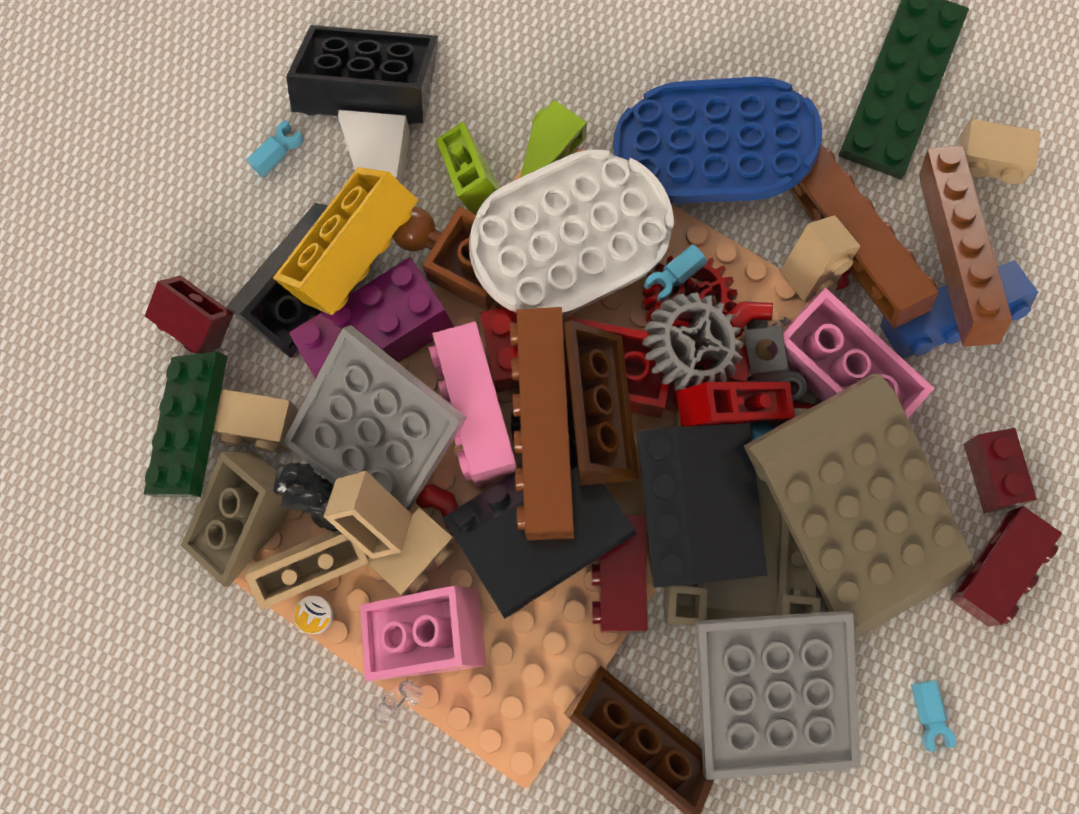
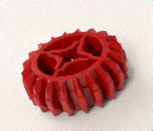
[641,255,738,328]

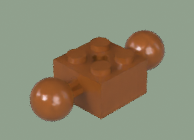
[392,206,495,311]

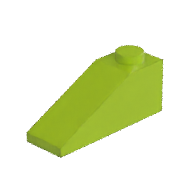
[520,99,587,178]
[436,121,500,215]

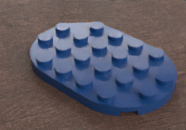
[613,77,822,204]

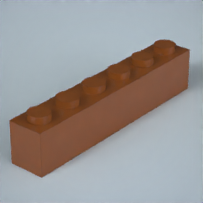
[789,145,939,329]
[919,146,1012,347]
[510,307,574,541]

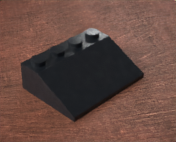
[286,25,438,124]
[636,423,767,588]
[443,438,636,619]

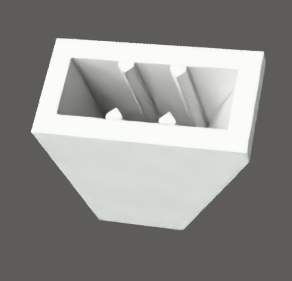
[338,110,410,184]

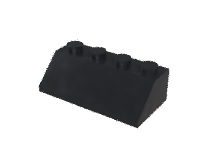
[226,203,327,358]

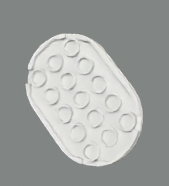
[469,150,674,317]

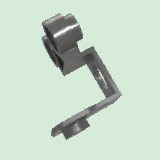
[743,317,807,401]

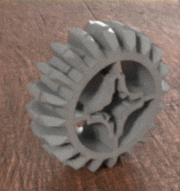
[642,292,744,391]

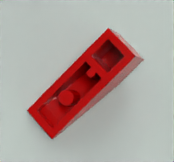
[676,382,795,427]

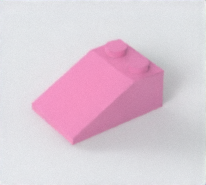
[360,586,486,681]

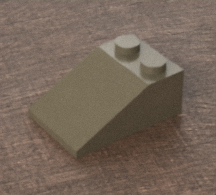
[181,452,295,587]

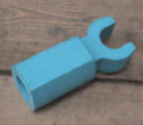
[246,120,304,177]
[644,245,707,303]
[911,680,956,752]

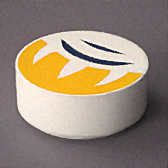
[294,596,334,635]

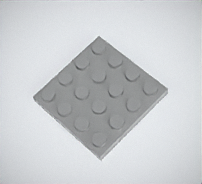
[283,325,467,511]
[695,610,860,780]

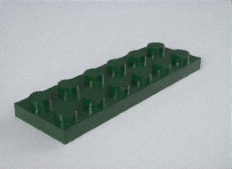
[838,0,969,180]

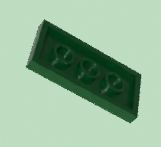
[144,352,228,497]

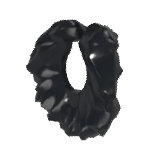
[274,462,338,532]

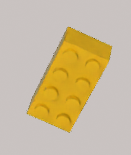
[273,167,419,315]

